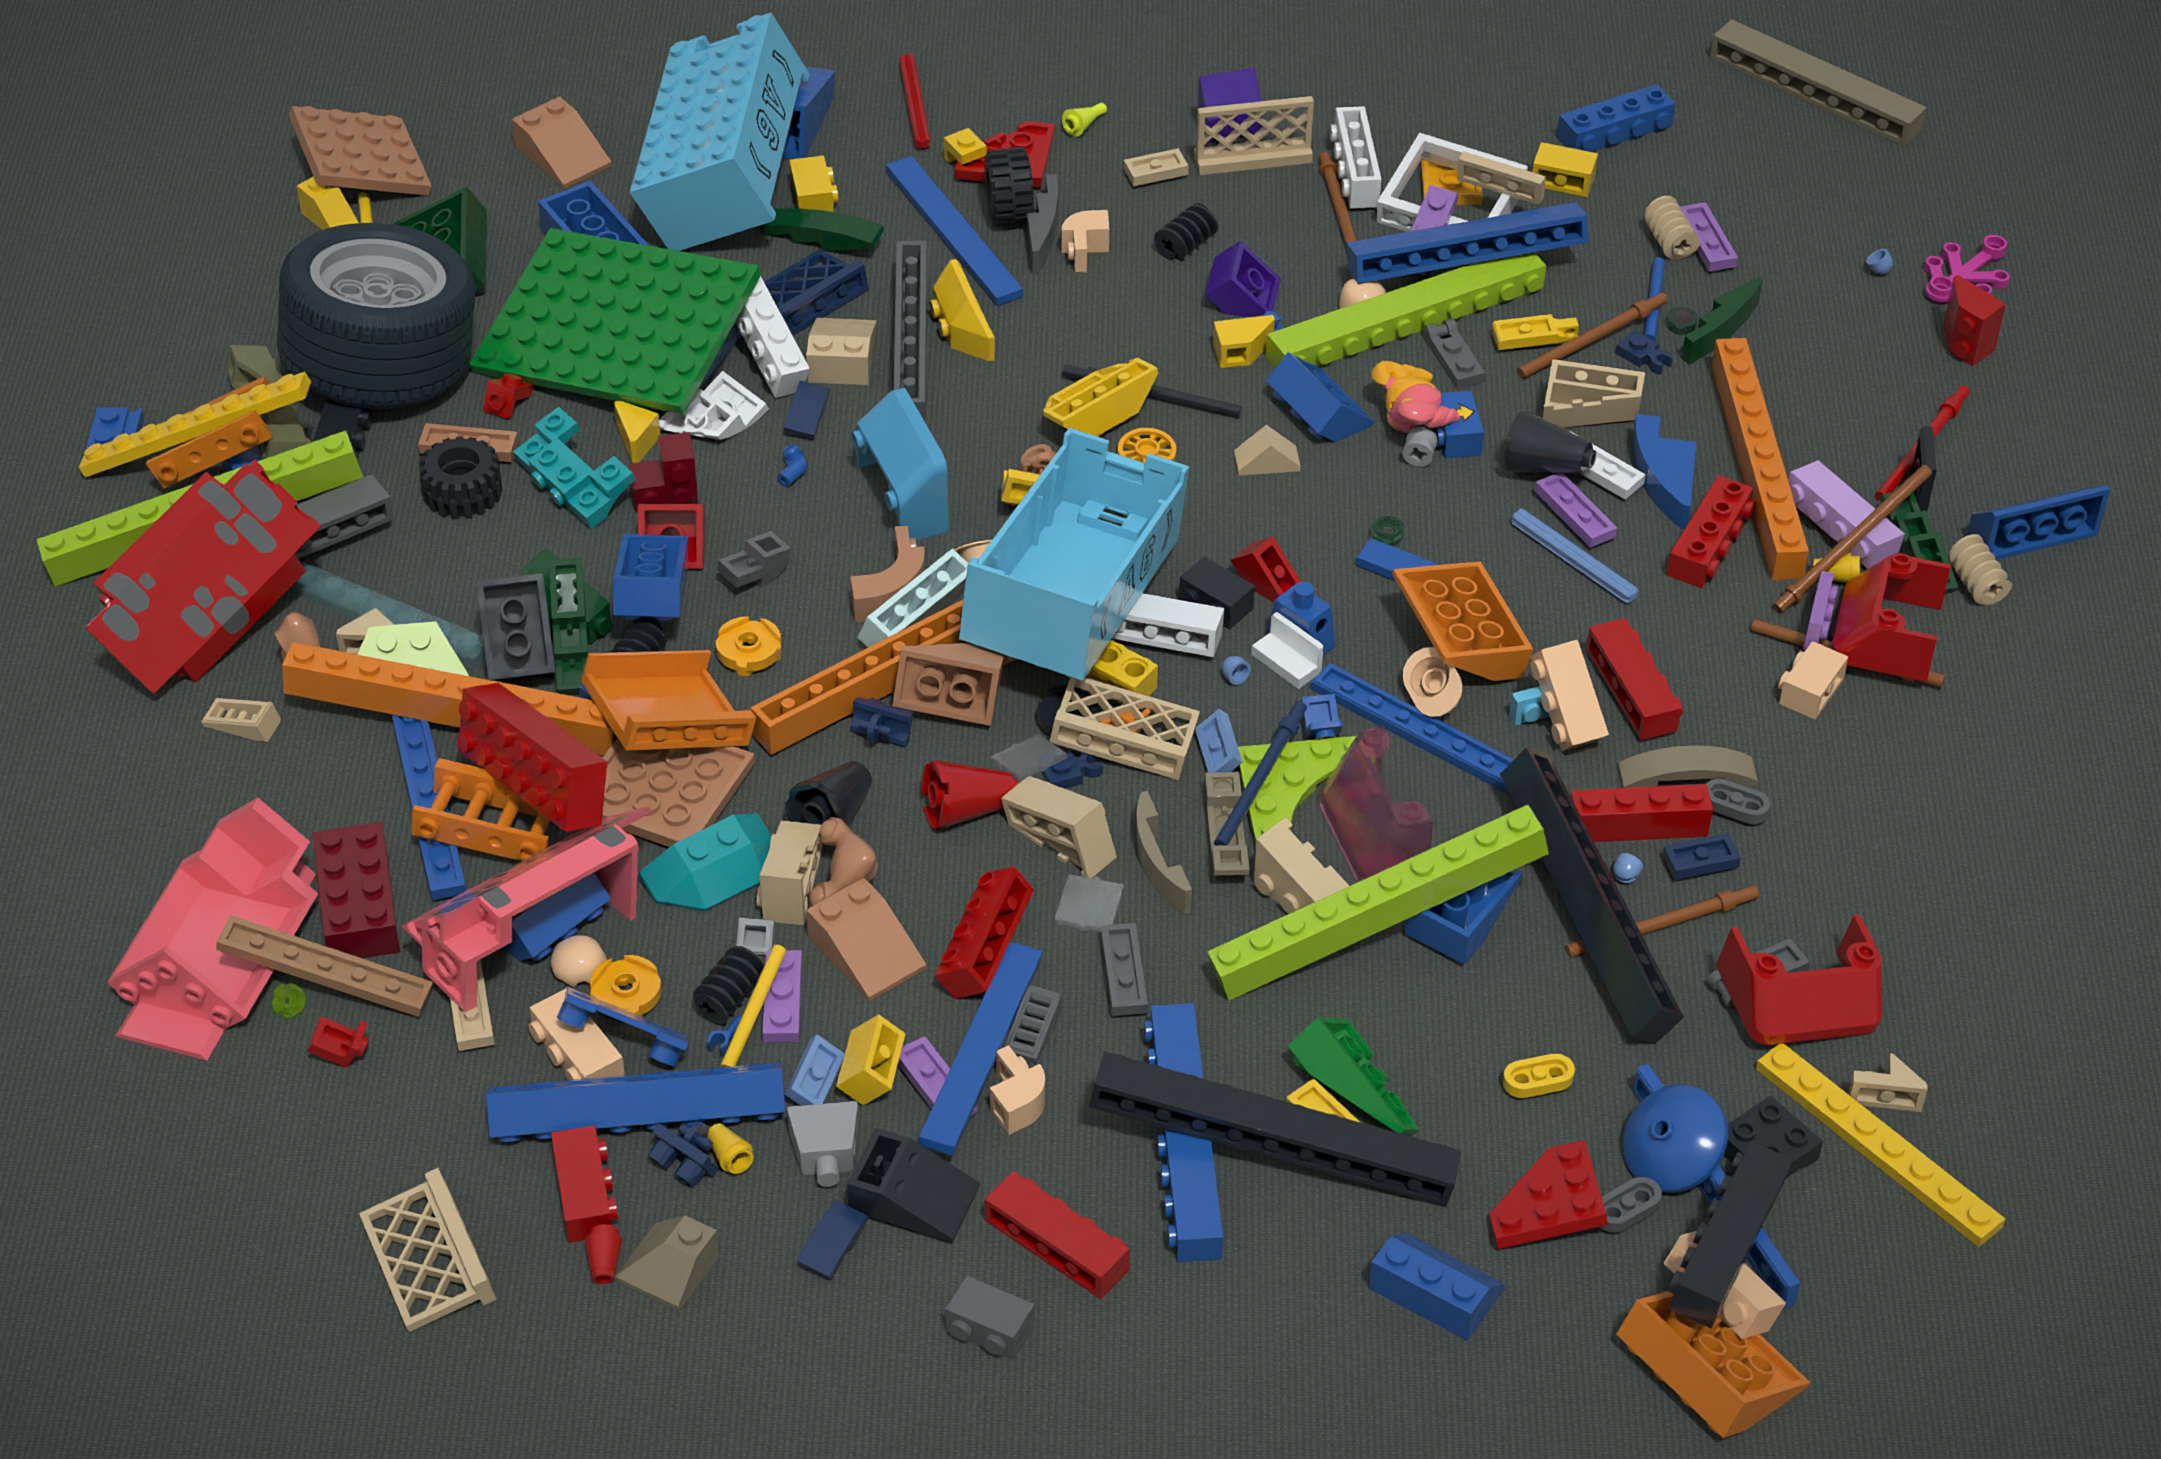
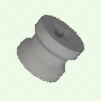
[1402,427,1438,467]

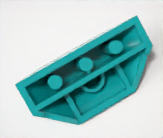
[638,814,771,912]

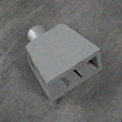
[787,1101,859,1187]

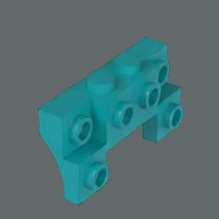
[513,407,635,530]

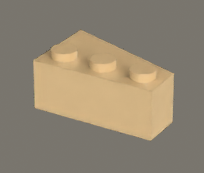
[1543,359,1645,428]
[1254,817,1349,914]

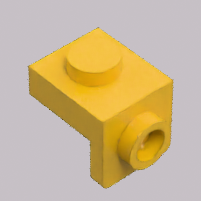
[944,128,987,165]

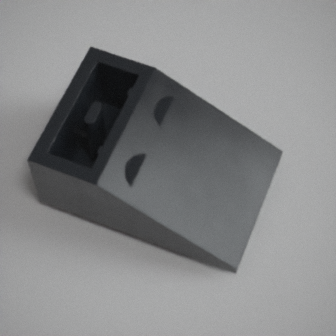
[847,1127,980,1243]

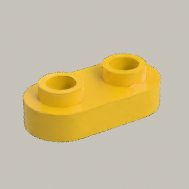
[1503,1054,1575,1098]

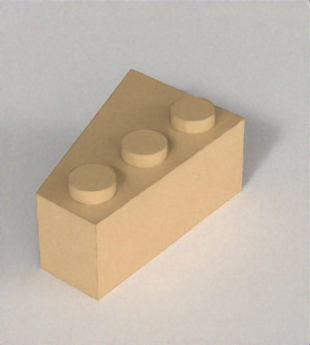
[1001,776,1117,880]
[757,821,823,925]

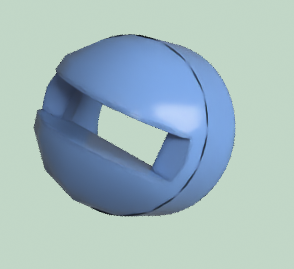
[1866,249,1893,275]
[1221,656,1251,685]
[1613,853,1643,884]

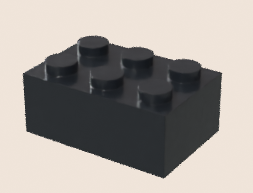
[476,573,555,682]

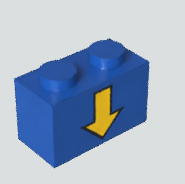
[1435,391,1484,458]

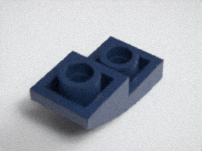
[784,380,830,440]
[796,1200,869,1280]

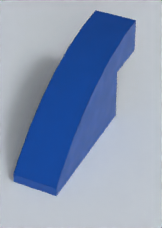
[1632,414,1696,529]

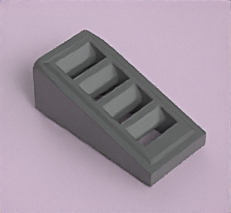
[1003,985,1062,1063]

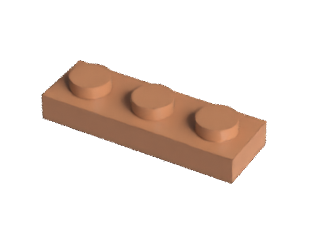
[418,423,519,462]

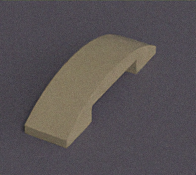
[1618,745,1758,788]
[1205,772,1249,875]
[1136,791,1192,914]

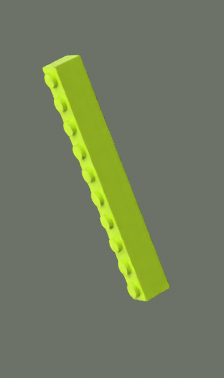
[1266,252,1546,368]
[37,431,364,587]
[1207,805,1549,1001]

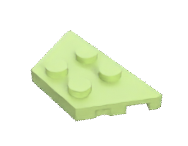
[357,621,469,676]

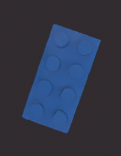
[538,181,648,245]
[613,534,688,621]

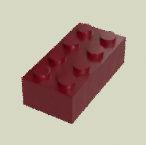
[312,822,400,958]

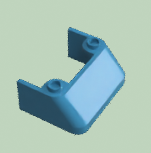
[851,387,949,541]

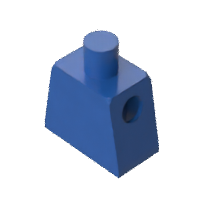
[1267,582,1335,656]

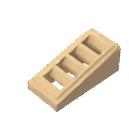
[201,698,281,742]

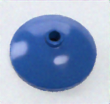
[1623,1084,1728,1193]

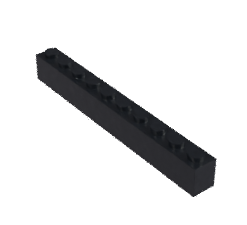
[1500,748,1684,1044]
[1089,1051,1461,1207]

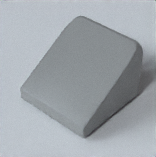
[736,918,776,956]

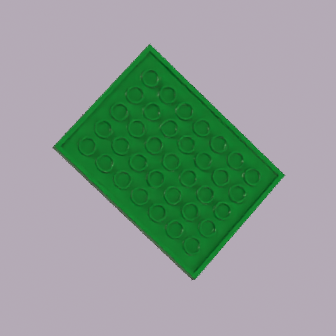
[469,228,762,415]

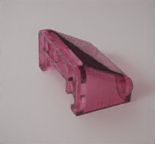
[1319,725,1433,883]

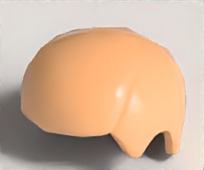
[1339,278,1386,309]
[550,935,607,987]

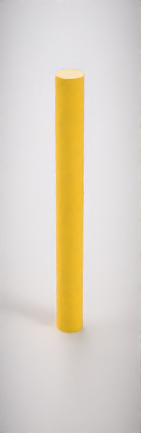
[720,945,787,1067]

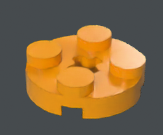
[716,616,781,676]
[590,955,662,1017]

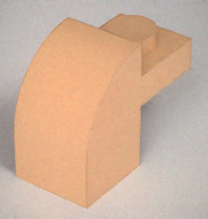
[1062,210,1109,272]
[990,1045,1045,1135]

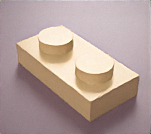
[1124,148,1188,186]

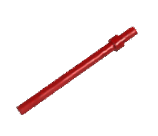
[1875,385,1970,501]

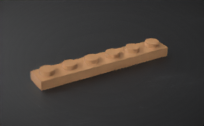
[216,915,433,1017]

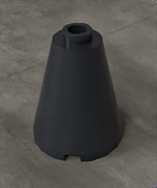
[1504,411,1597,473]
[785,761,872,845]

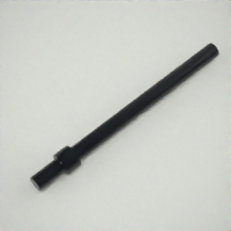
[1062,364,1242,418]

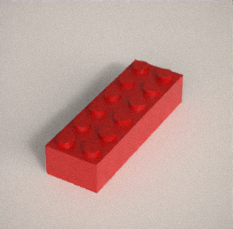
[457,683,607,832]

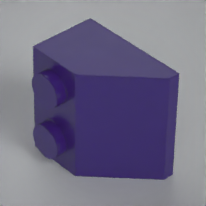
[1197,68,1263,143]
[1205,241,1281,317]

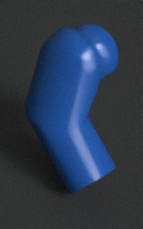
[777,444,807,487]

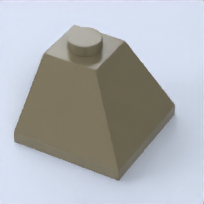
[614,1215,719,1311]

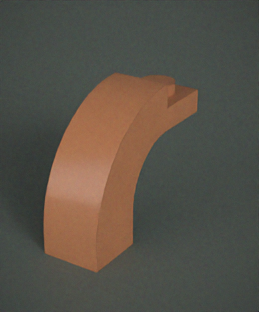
[850,526,925,622]

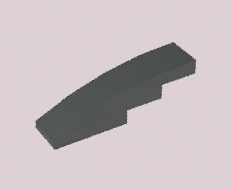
[1027,174,1058,274]

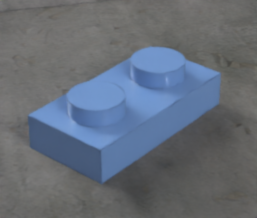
[1195,709,1243,773]
[784,1034,845,1106]

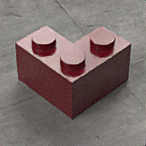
[629,432,699,512]

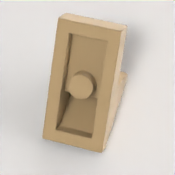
[1848,1053,1927,1112]

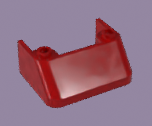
[1831,553,1951,682]
[1716,914,1882,1045]

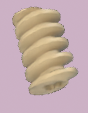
[1644,196,1700,260]
[1948,534,2012,605]

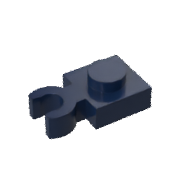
[1616,330,1673,375]
[1039,752,1103,789]

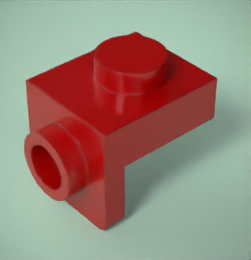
[483,374,533,419]
[307,1016,369,1068]

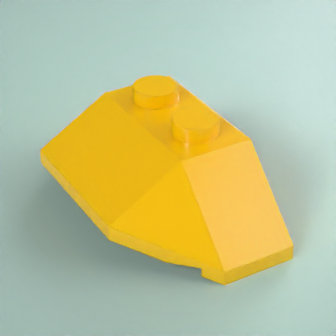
[929,259,995,361]
[1043,357,1158,437]

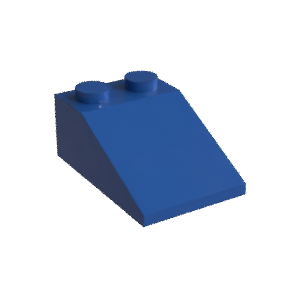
[1405,869,1523,965]

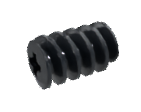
[1154,203,1218,259]
[610,616,667,653]
[693,946,764,1025]

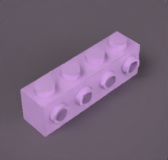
[1788,460,1905,569]

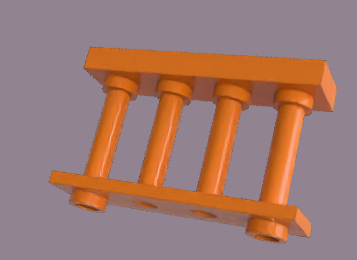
[146,376,273,488]
[412,758,550,861]

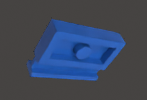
[86,407,144,449]

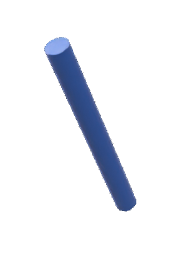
[1644,257,1665,341]

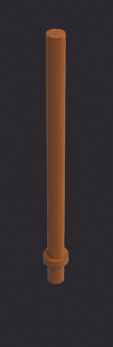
[1319,152,1357,247]
[1773,465,1932,613]

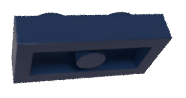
[1662,833,1741,880]

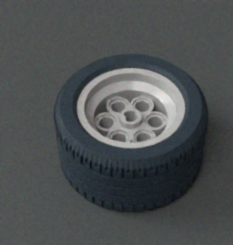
[277,223,476,409]

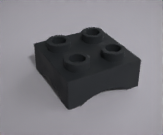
[1723,1095,1823,1178]

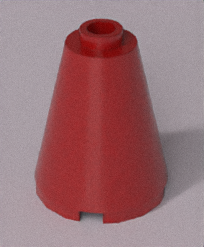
[921,760,1019,829]

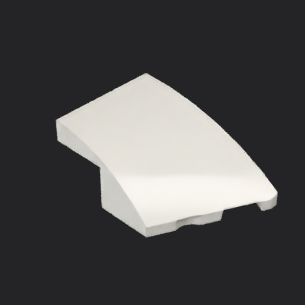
[659,371,769,440]

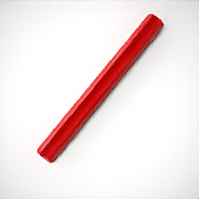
[899,53,931,150]

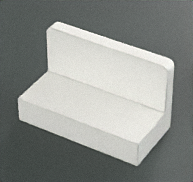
[1251,612,1323,689]

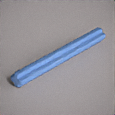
[1512,508,1639,604]

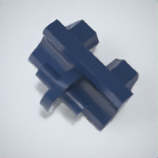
[850,697,913,747]
[648,1122,719,1188]

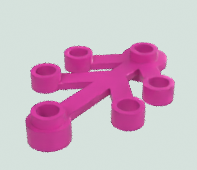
[1924,235,2010,303]

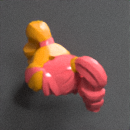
[1371,361,1460,433]

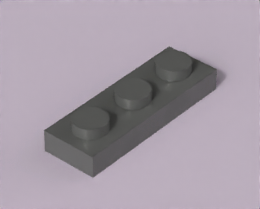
[1101,923,1148,1016]

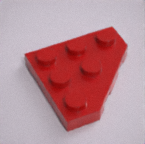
[955,121,1055,187]
[1490,1140,1608,1249]

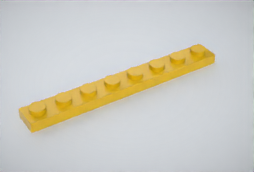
[79,372,311,477]
[1756,1043,2005,1247]

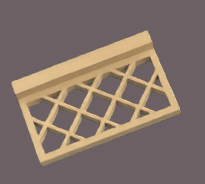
[1194,96,1314,175]
[1049,678,1200,780]
[359,1168,497,1332]

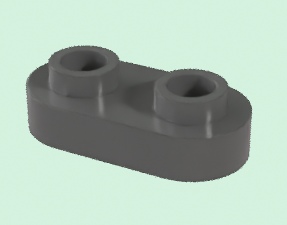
[1706,779,1770,824]
[1600,1177,1662,1233]

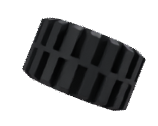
[984,147,1034,225]
[419,436,502,518]

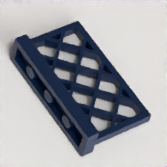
[764,249,869,335]

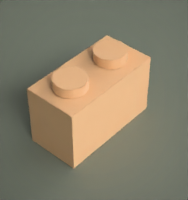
[1778,641,1848,720]

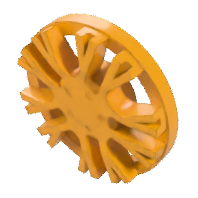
[1118,428,1176,463]

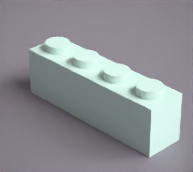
[857,548,968,647]

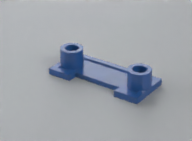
[557,987,688,1067]

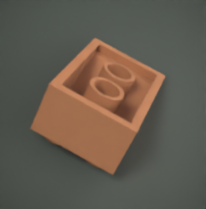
[512,97,612,189]
[892,643,1005,726]
[806,878,927,1002]

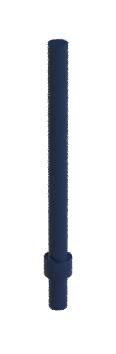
[1214,701,1307,846]

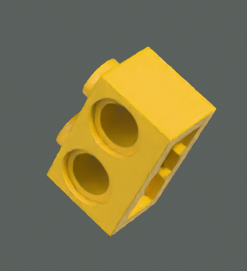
[1085,640,1158,705]

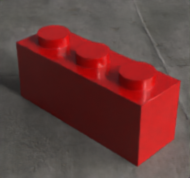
[551,1125,618,1243]

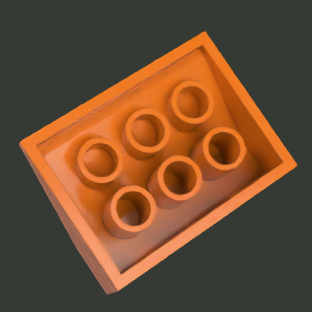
[1392,561,1533,681]
[1616,1291,1811,1438]

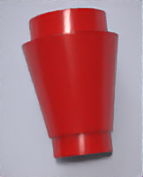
[585,1225,623,1284]

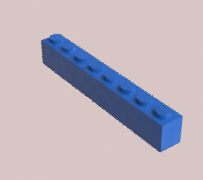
[1346,202,1589,284]
[1144,1003,1223,1262]
[486,1062,785,1142]

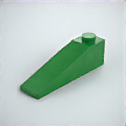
[1288,1017,1419,1134]

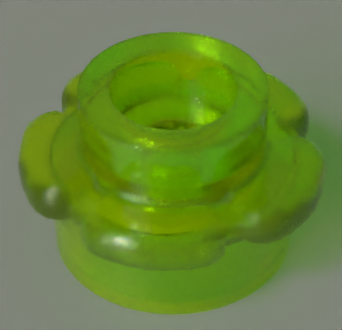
[271,983,306,1018]

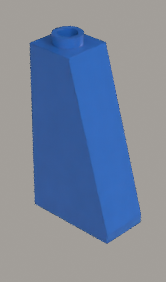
[782,67,835,159]

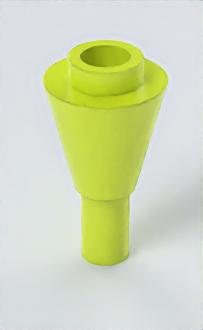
[1062,103,1107,137]

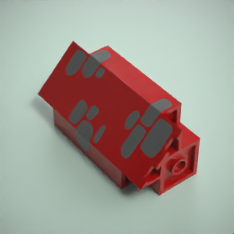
[85,460,321,694]

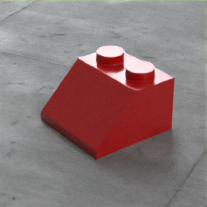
[1943,275,2006,366]
[638,504,706,569]

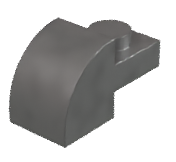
[717,531,791,588]

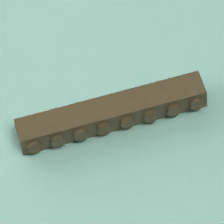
[1710,19,1927,147]

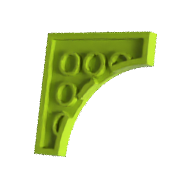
[1238,735,1374,849]

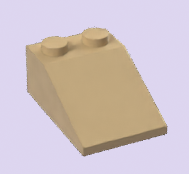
[806,318,877,385]

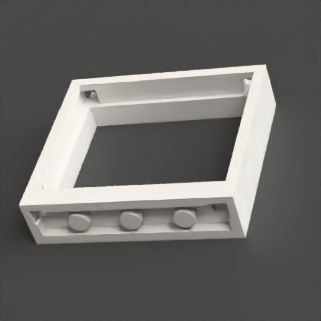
[1377,133,1528,232]

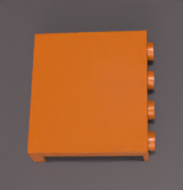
[581,650,756,751]

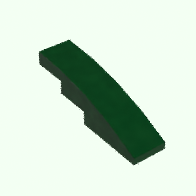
[761,208,885,251]
[1681,277,1763,365]
[1880,491,1958,592]
[549,558,589,695]

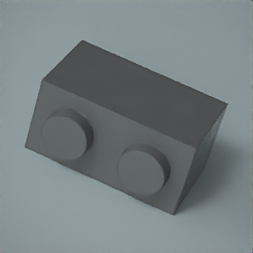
[945,1276,1035,1360]

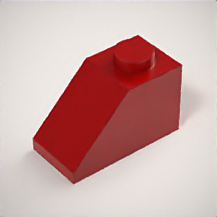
[1230,536,1301,603]

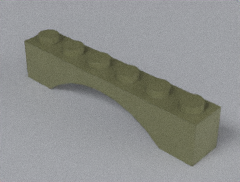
[226,345,310,460]

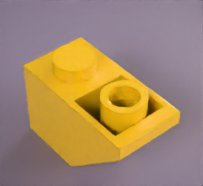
[1213,315,1275,368]

